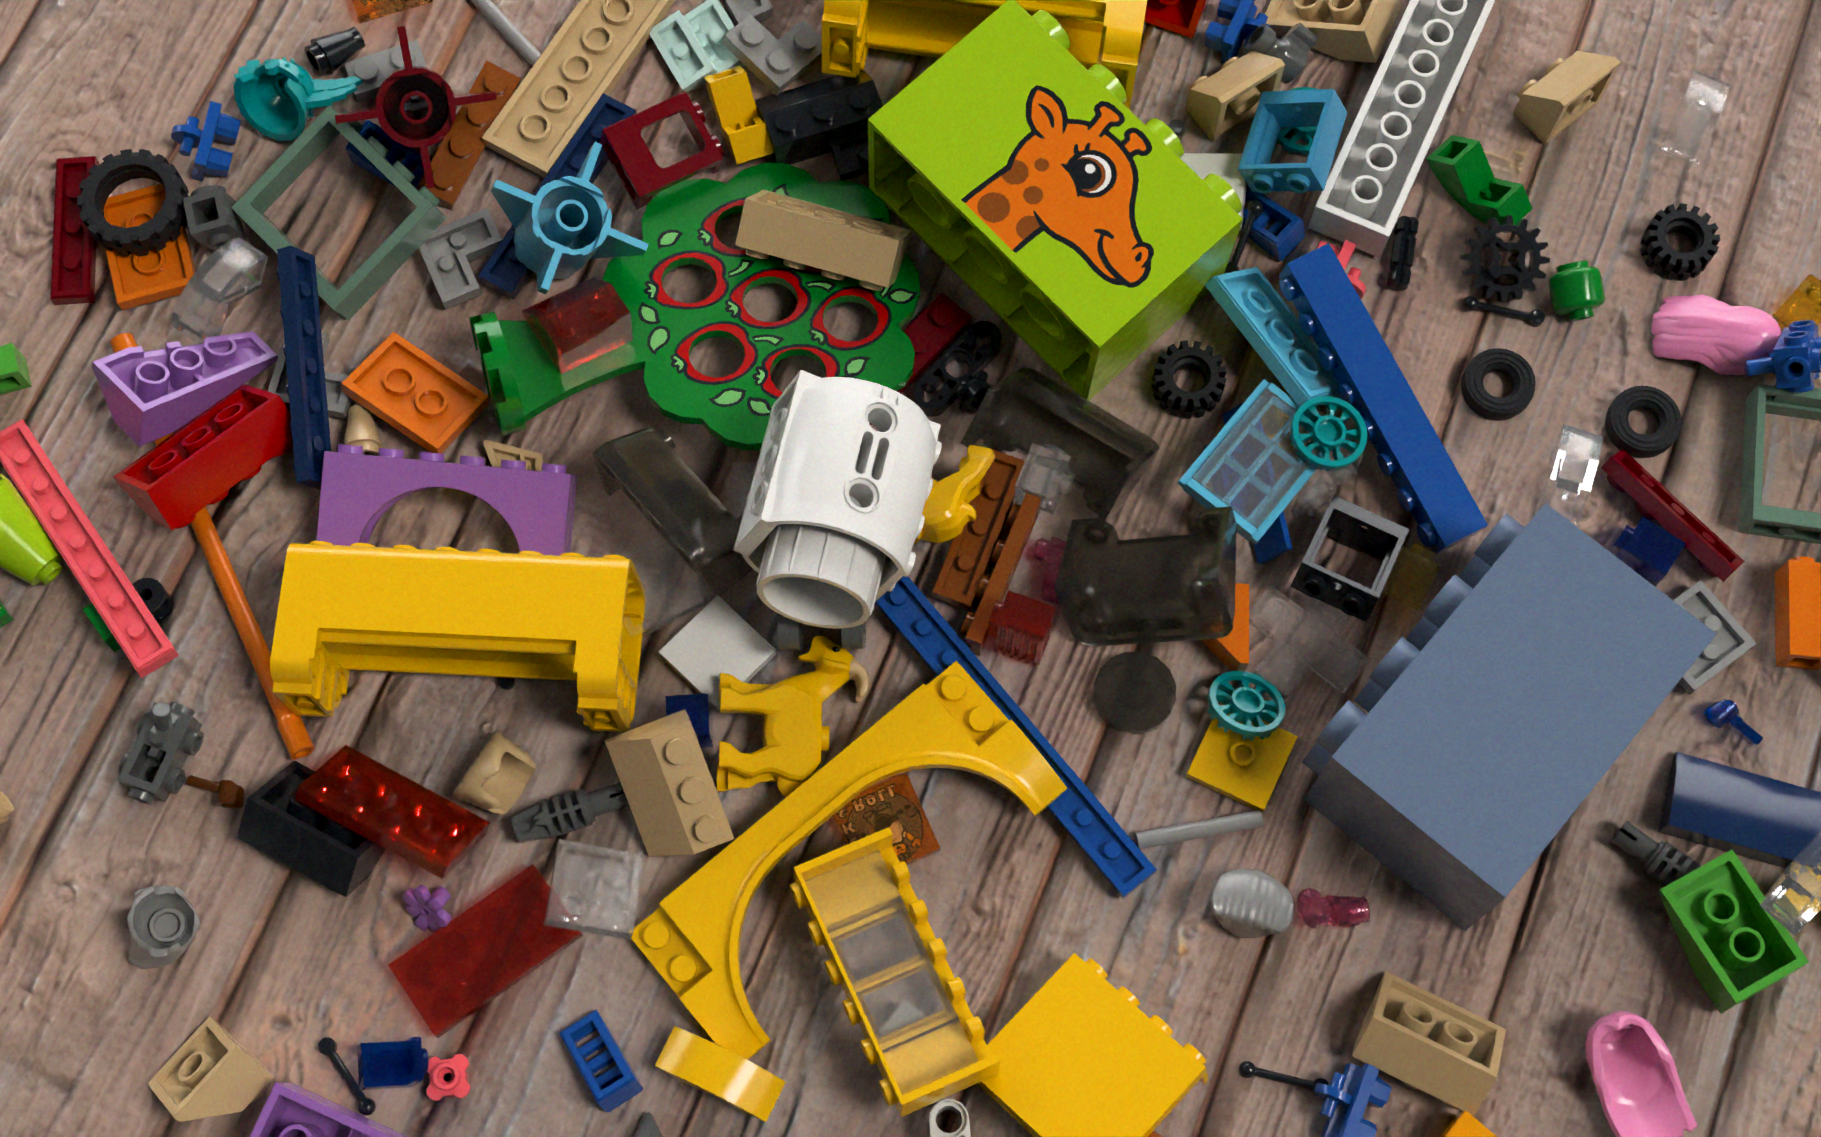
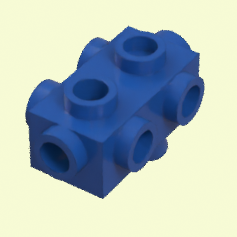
[1745,320,1821,393]

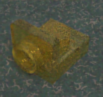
[1772,274,1821,332]
[1382,543,1440,610]

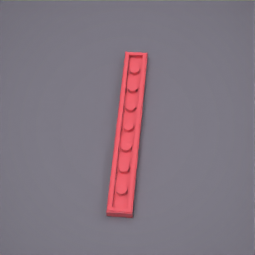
[0,419,179,678]

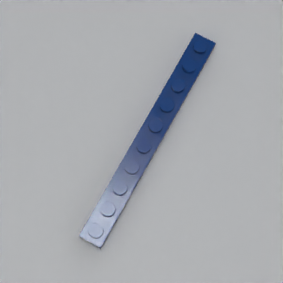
[875,576,1157,899]

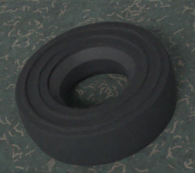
[1461,348,1536,420]
[1605,386,1681,458]

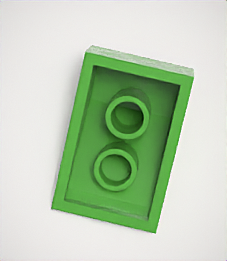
[1658,849,1809,1014]

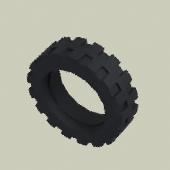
[77,149,189,256]

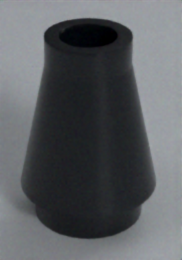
[304,27,365,75]

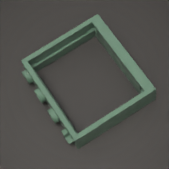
[231,105,447,320]
[1739,383,1821,544]

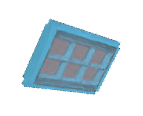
[1177,379,1331,545]

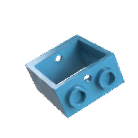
[1238,89,1347,194]

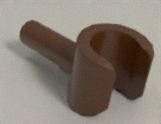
[187,775,244,808]

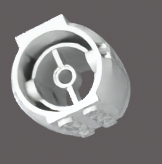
[733,370,942,629]

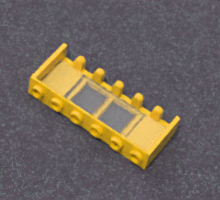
[789,827,1001,1117]

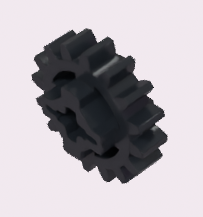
[1460,215,1550,302]

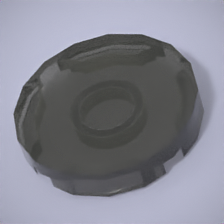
[1093,652,1176,734]

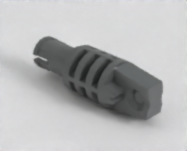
[511,781,630,843]
[1611,820,1701,886]

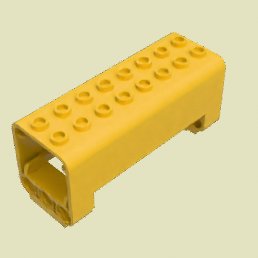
[822,0,1147,110]
[270,541,646,732]

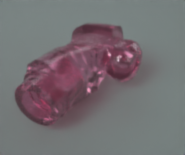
[1034,536,1074,604]
[1296,888,1370,929]

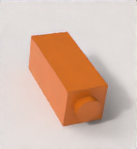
[1775,556,1821,670]

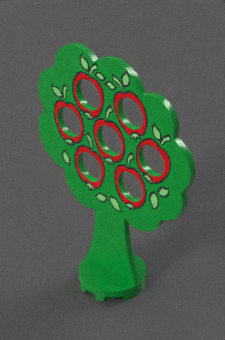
[469,163,920,451]

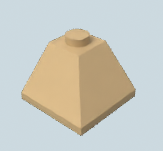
[147,1016,274,1122]

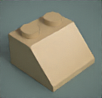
[1185,51,1285,142]
[1513,51,1621,145]

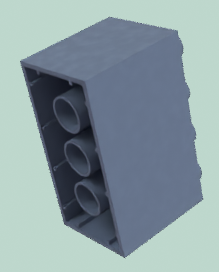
[1302,503,1717,931]

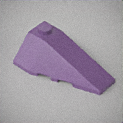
[92,331,278,447]

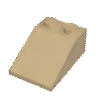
[1265,0,1403,63]

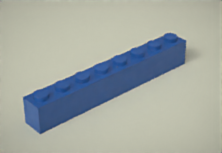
[1279,243,1488,555]

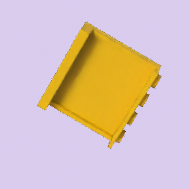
[977,953,1209,1137]

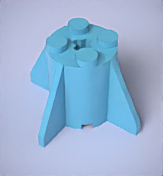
[491,142,649,294]

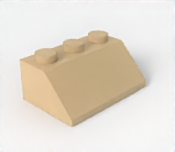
[604,709,734,857]
[1352,971,1506,1116]

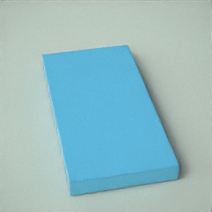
[1205,267,1340,407]

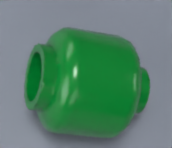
[1548,261,1605,321]

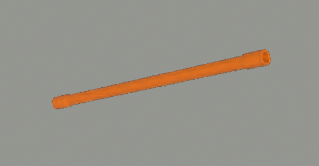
[110,333,315,760]

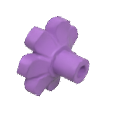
[402,885,451,933]

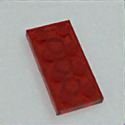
[296,745,490,879]
[388,864,583,1038]

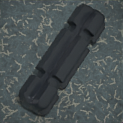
[1387,215,1419,291]

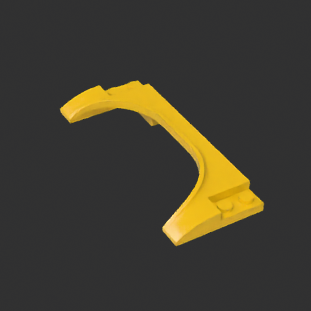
[628,660,1067,1060]

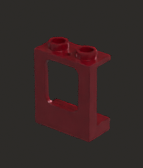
[600,91,724,210]

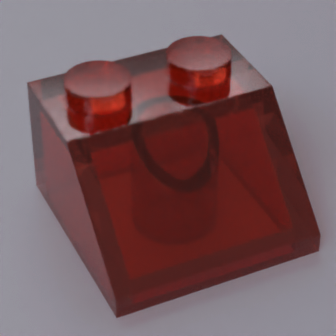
[522,277,633,374]

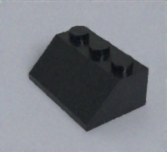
[754,70,883,165]
[237,761,402,897]

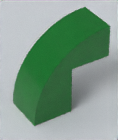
[1426,135,1533,233]

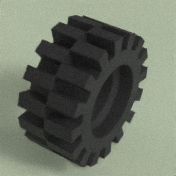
[1640,203,1720,281]
[1152,340,1227,419]

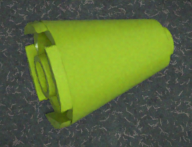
[0,474,63,586]

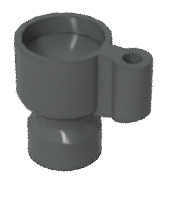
[1245,23,1318,84]

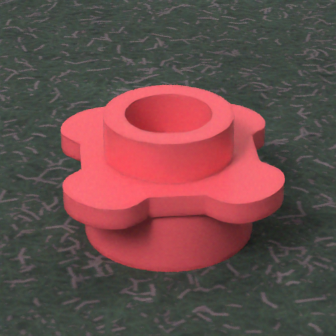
[425,1054,471,1101]

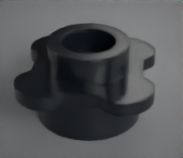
[955,370,995,413]

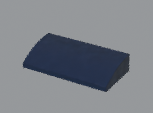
[1658,752,1821,876]

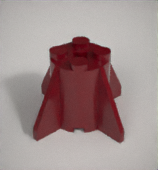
[335,26,497,188]

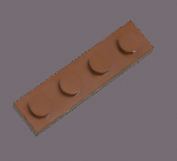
[417,60,521,210]
[932,448,1027,611]
[960,493,1042,656]

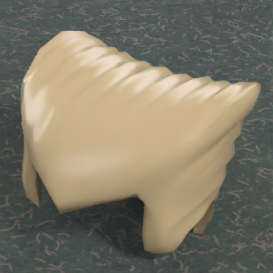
[453,730,537,815]

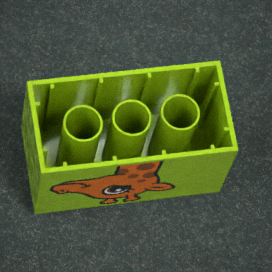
[868,0,1243,403]

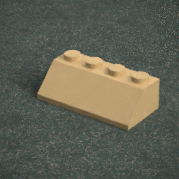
[735,189,913,291]

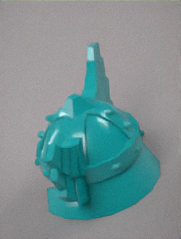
[233,57,363,141]

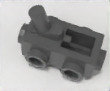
[117,702,204,805]

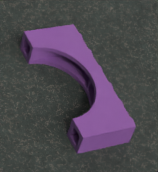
[316,444,578,556]

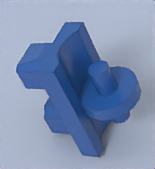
[1205,0,1271,64]
[171,101,241,181]
[1314,1063,1392,1137]

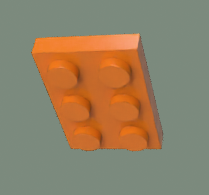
[104,184,200,310]
[341,332,489,454]

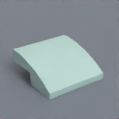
[649,0,745,92]

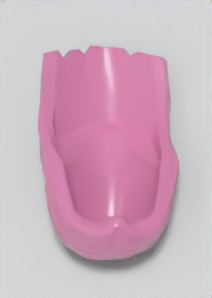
[1652,295,1781,375]
[1585,1011,1698,1137]

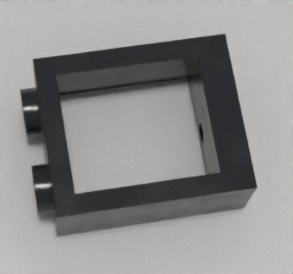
[1290,495,1409,622]

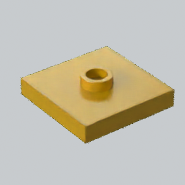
[1185,702,1298,813]

